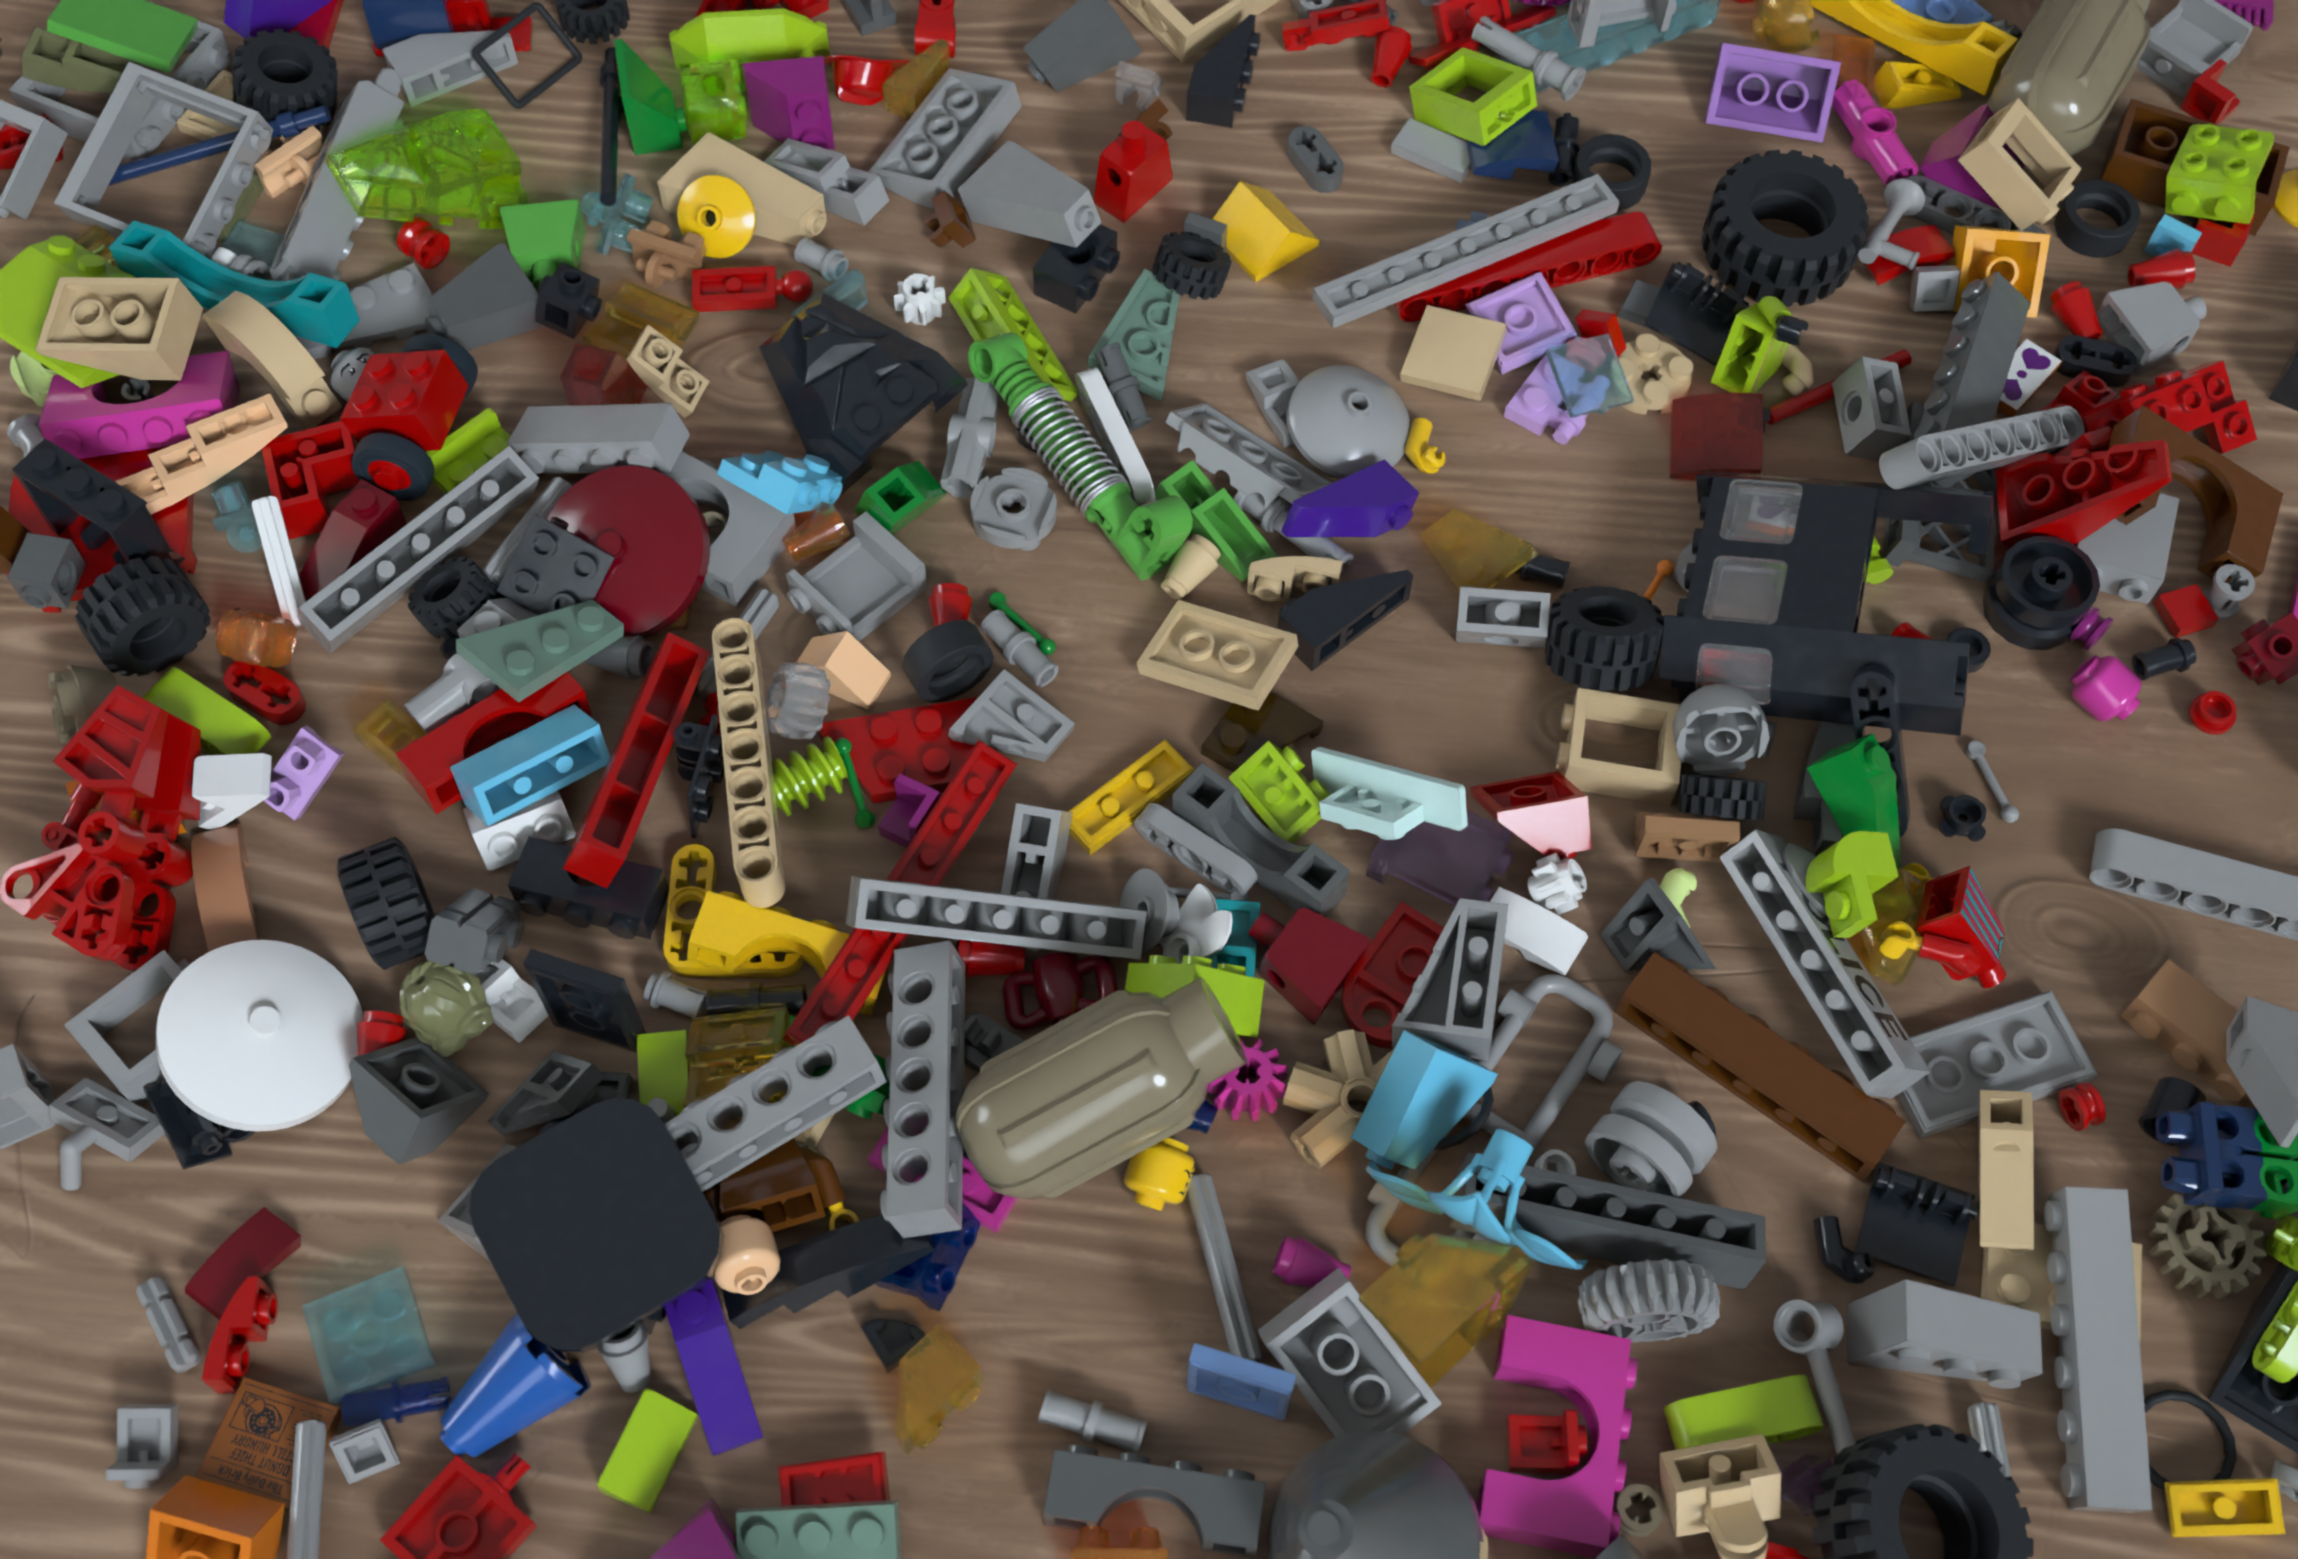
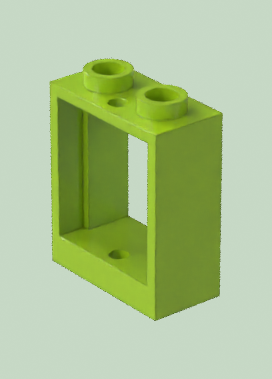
[1409,47,1537,146]

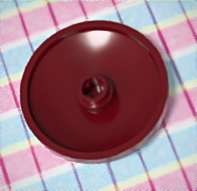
[547,466,710,638]

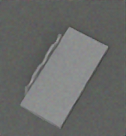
[1165,403,1332,508]

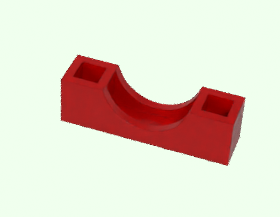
[395,672,592,815]

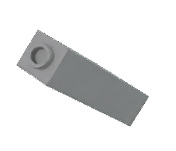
[958,141,1101,248]

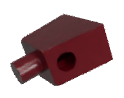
[1248,907,1371,1025]

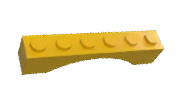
[1800,0,2018,96]

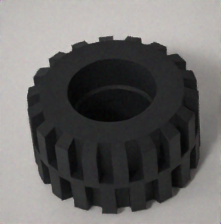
[232,29,338,137]
[75,556,211,677]
[1545,586,1664,691]
[337,837,435,970]

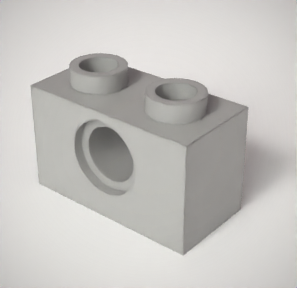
[1832,356,1912,461]
[1456,587,1551,648]

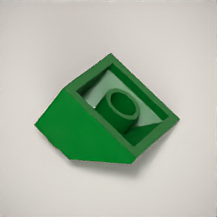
[614,39,688,155]

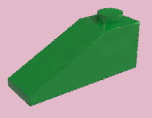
[1807,733,1902,873]

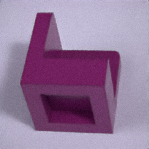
[878,774,940,848]

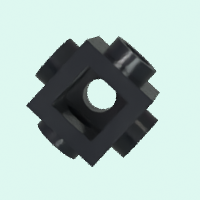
[536,263,602,339]

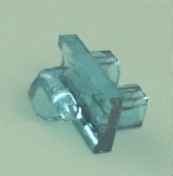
[580,173,654,256]
[212,480,262,553]

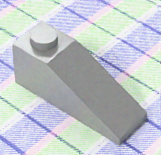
[382,30,518,107]
[1001,803,1073,951]

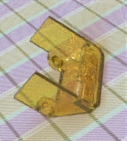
[1358,1233,1534,1388]

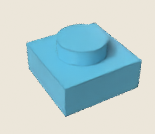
[2144,214,2202,256]

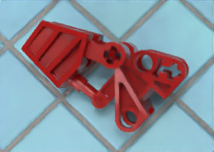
[0,685,201,972]

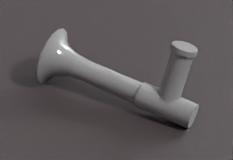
[1858,179,1925,270]

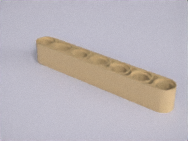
[712,618,785,908]

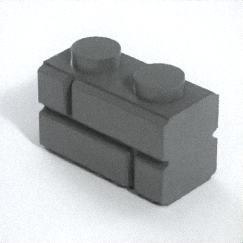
[424,888,525,975]

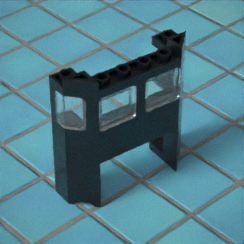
[1659,470,1994,736]

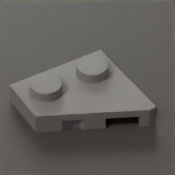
[948,669,1075,762]

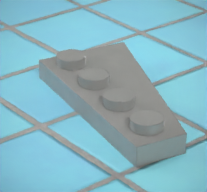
[295,263,433,359]

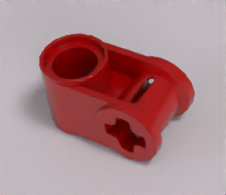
[915,0,956,59]

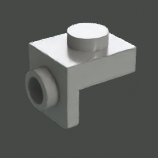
[106,1404,178,1489]

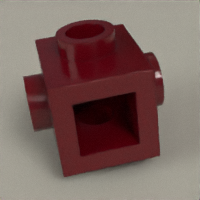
[2231,612,2298,685]

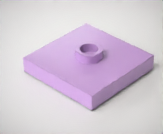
[1466,271,1577,375]

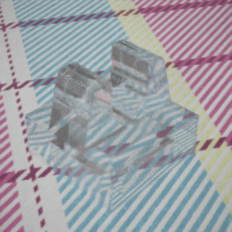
[1115,61,1163,111]

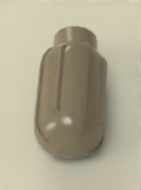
[1987,0,2150,156]
[955,977,1247,1200]

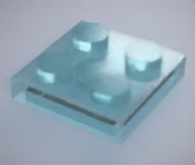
[302,1266,436,1406]

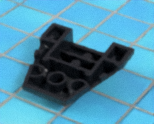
[759,293,968,496]

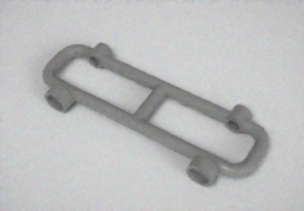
[1366,974,1624,1282]

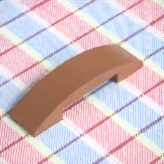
[191,823,260,952]

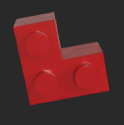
[262,420,360,540]

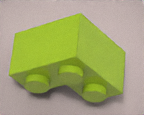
[1125,955,1265,1038]

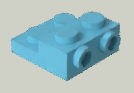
[717,451,843,515]

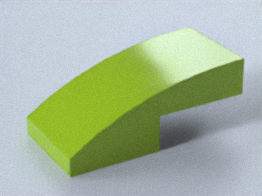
[637,1030,693,1116]

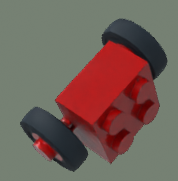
[340,334,478,500]

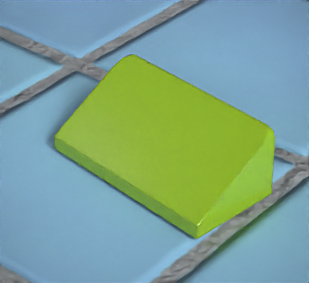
[597,1388,698,1514]

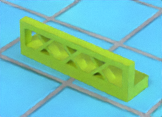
[948,268,1079,402]

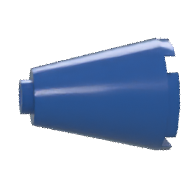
[440,1313,591,1457]

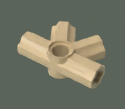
[1283,1029,1395,1169]

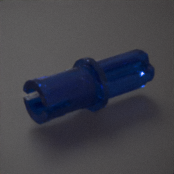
[341,1376,452,1427]

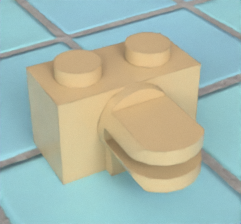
[1659,1434,1781,1559]

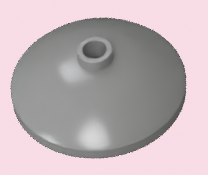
[1287,365,1411,478]

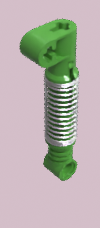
[968,332,1193,580]

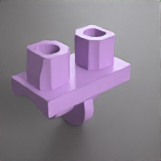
[264,725,345,821]

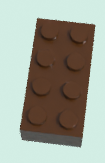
[2099,99,2290,236]

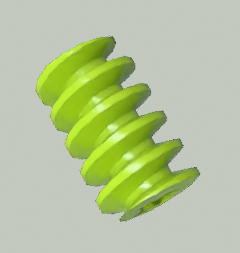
[752,736,848,817]

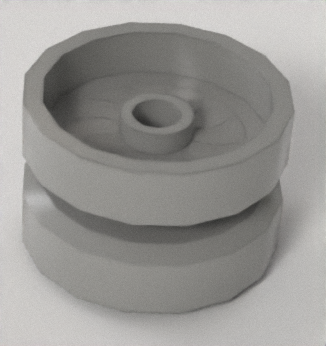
[1585,1081,1718,1198]

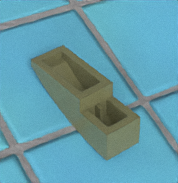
[21,27,155,93]

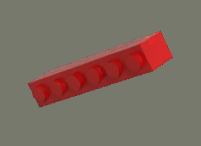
[562,632,710,889]

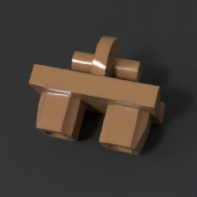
[626,220,706,288]

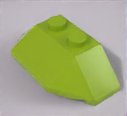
[669,8,830,94]

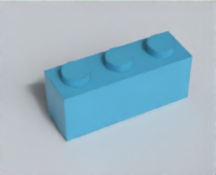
[450,705,610,826]

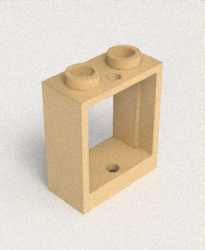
[1958,98,2081,231]
[1555,688,1681,806]

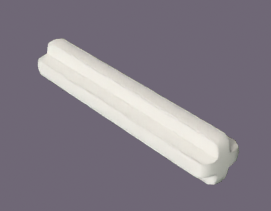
[251,496,306,627]

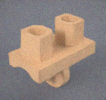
[254,126,323,199]

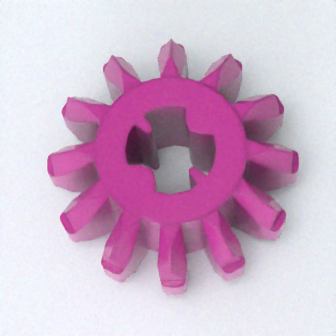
[1207,1037,1288,1123]

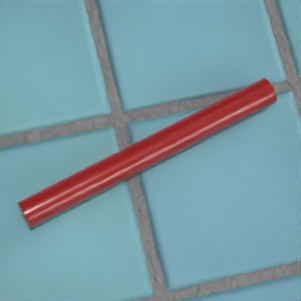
[1766,349,1912,425]

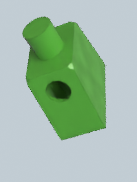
[500,199,586,292]

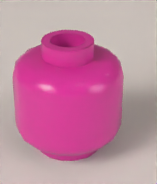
[2070,655,2142,722]

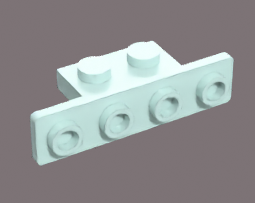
[1311,747,1468,840]

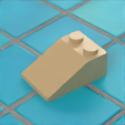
[35,277,203,381]

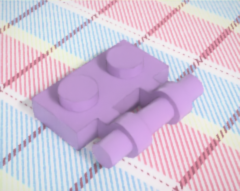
[1504,352,1609,445]

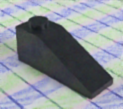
[1277,570,1414,671]

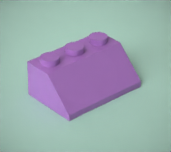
[1705,43,1841,143]

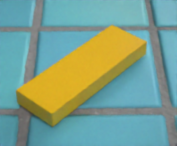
[1068,740,1195,856]

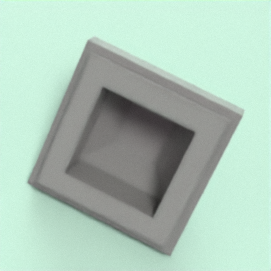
[329,1418,400,1484]

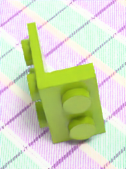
[2165,124,2274,224]

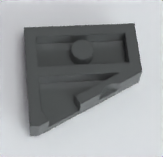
[488,1050,605,1135]

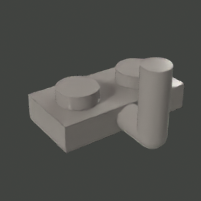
[49,1077,165,1191]

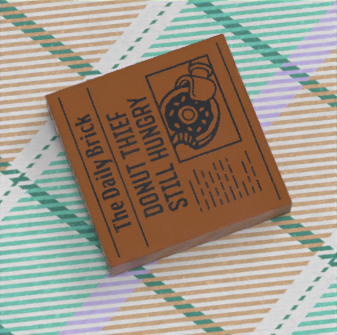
[195,1377,344,1511]

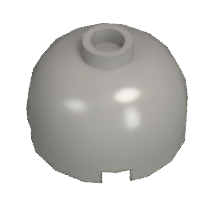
[1673,683,1770,776]

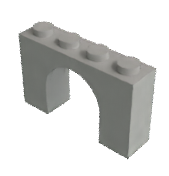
[660,450,797,608]

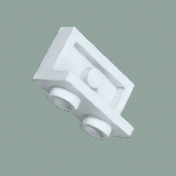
[463,791,576,870]

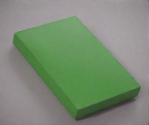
[47,0,198,73]

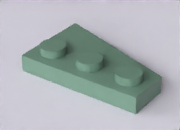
[1087,268,1179,402]
[456,600,624,702]
[736,1500,902,1559]

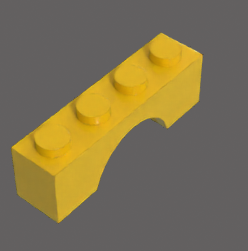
[687,890,887,1016]

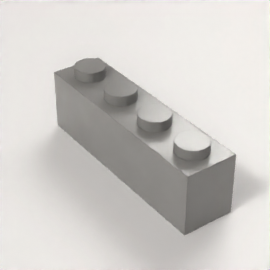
[507,403,690,474]

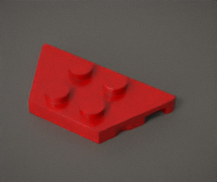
[817,697,978,804]

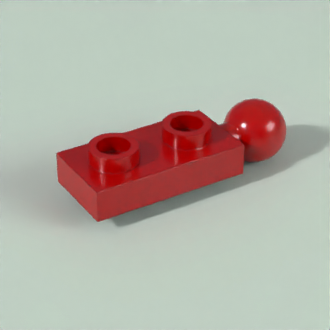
[692,266,813,313]

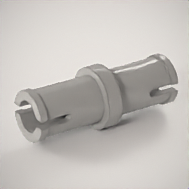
[981,609,1059,687]
[1038,1389,1147,1454]

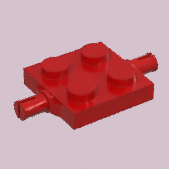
[380,1452,537,1559]

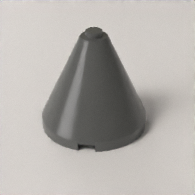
[1268,1431,1483,1559]

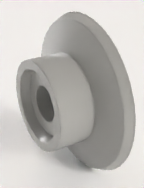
[1119,868,1179,953]

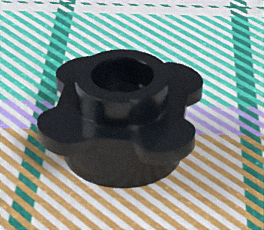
[1939,795,1987,842]

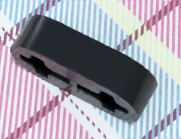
[2053,335,2137,387]

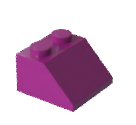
[743,56,835,149]

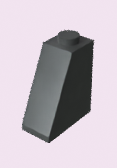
[1023,0,1143,92]
[425,243,541,351]

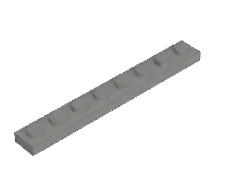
[1312,174,1620,328]

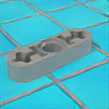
[1134,803,1258,896]

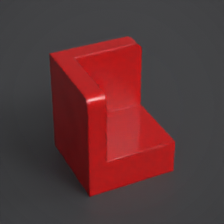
[2179,59,2240,125]
[2191,212,2256,267]

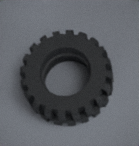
[1702,149,1869,307]
[1812,1424,2034,1559]

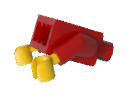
[1880,863,2007,988]

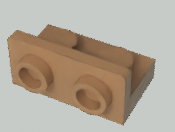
[1634,812,1740,863]

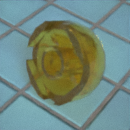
[1750,0,1820,54]

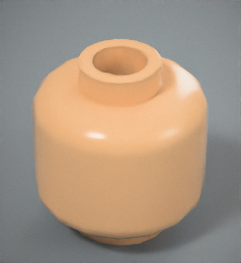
[713,1215,780,1295]

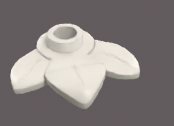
[1159,884,1233,964]

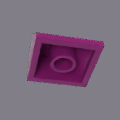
[1920,104,2025,210]

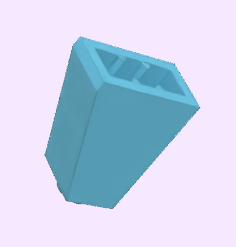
[1351,1030,1498,1170]

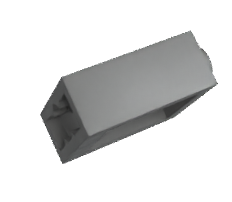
[0,99,68,220]
[64,950,190,1106]
[0,1044,59,1150]

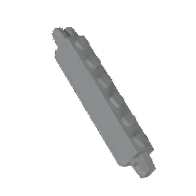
[269,67,404,299]

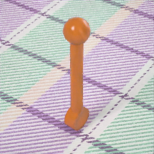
[1643,559,1674,600]

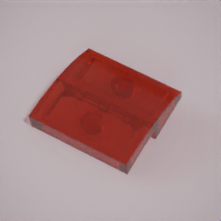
[1670,393,1763,481]

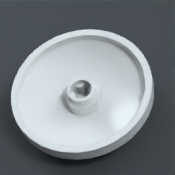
[155,940,363,1131]

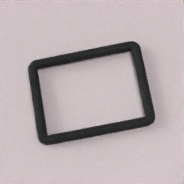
[472,2,582,109]

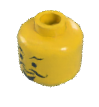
[1123,1138,1196,1212]

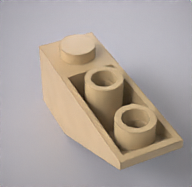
[1978,1090,2034,1250]

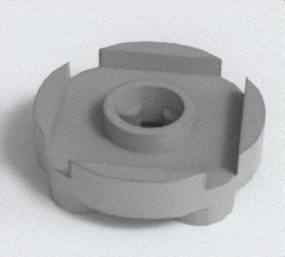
[970,467,1057,551]

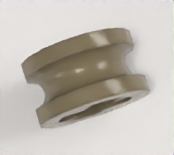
[1612,1483,1664,1538]

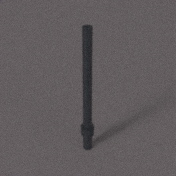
[600,47,620,206]

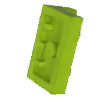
[426,408,511,494]
[1228,741,1331,844]

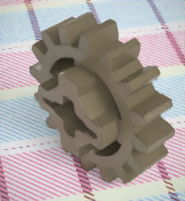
[2147,1193,2266,1300]

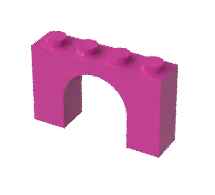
[39,351,240,459]
[1476,1315,1637,1558]

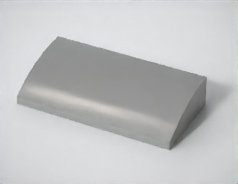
[869,68,1022,209]

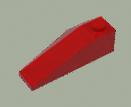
[1995,440,2172,549]

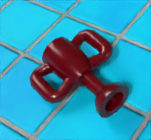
[1002,953,1118,1031]

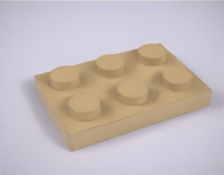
[1136,600,1299,711]
[1980,1223,2142,1342]

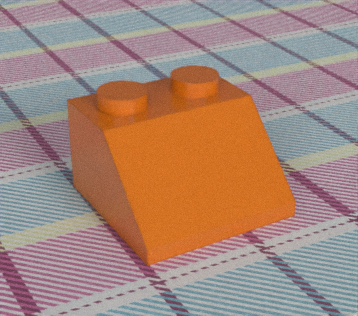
[146,1475,285,1559]

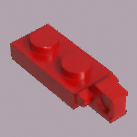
[1282,0,1390,52]

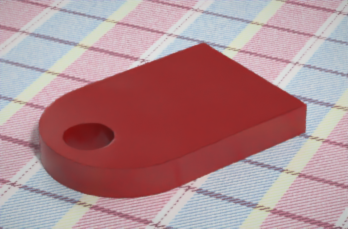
[1341,901,1444,1048]

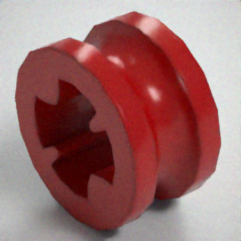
[2058,1082,2106,1131]

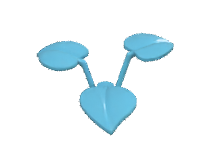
[1366,1129,1588,1270]

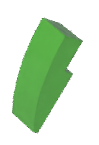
[1155,460,1278,582]

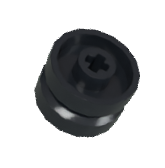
[1983,536,2100,650]

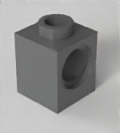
[7,533,87,609]

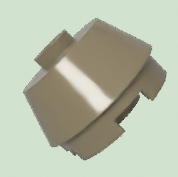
[48,665,117,746]

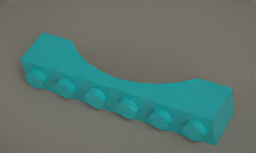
[109,221,360,348]

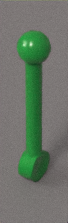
[989,592,1056,655]
[835,737,875,828]

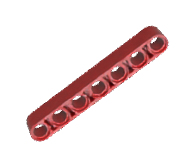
[1394,211,1662,322]

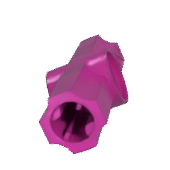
[1832,79,1919,186]

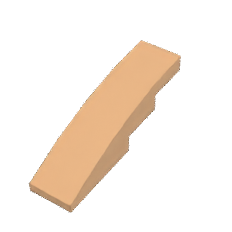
[115,394,288,515]

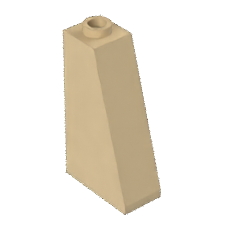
[657,132,827,246]

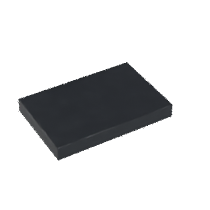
[523,949,646,1053]

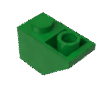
[854,461,947,535]

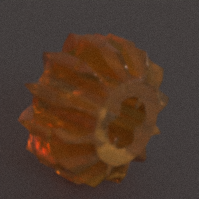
[215,608,298,668]

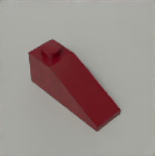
[299,479,407,602]

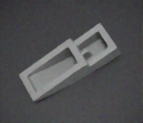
[764,138,889,226]

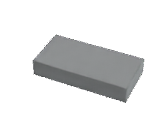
[1390,118,1471,183]

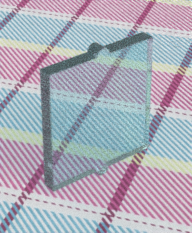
[1545,333,1634,418]

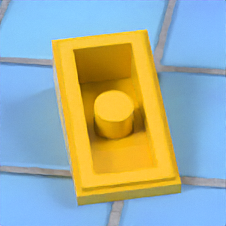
[1872,61,1963,109]
[2164,1478,2285,1537]

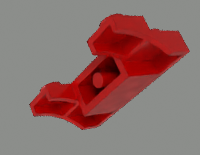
[2079,360,2257,454]

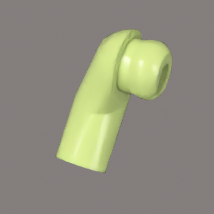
[1659,868,1697,928]

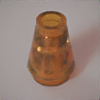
[783,505,851,562]

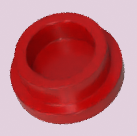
[2188,691,2236,735]

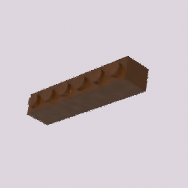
[1614,952,1906,1182]

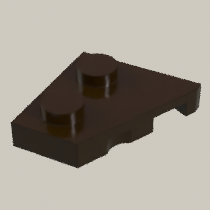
[1201,692,1324,772]

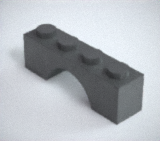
[1172,763,1350,917]
[1043,1445,1266,1558]

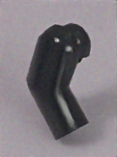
[1813,1216,1875,1284]

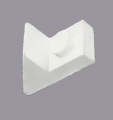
[192,753,272,830]

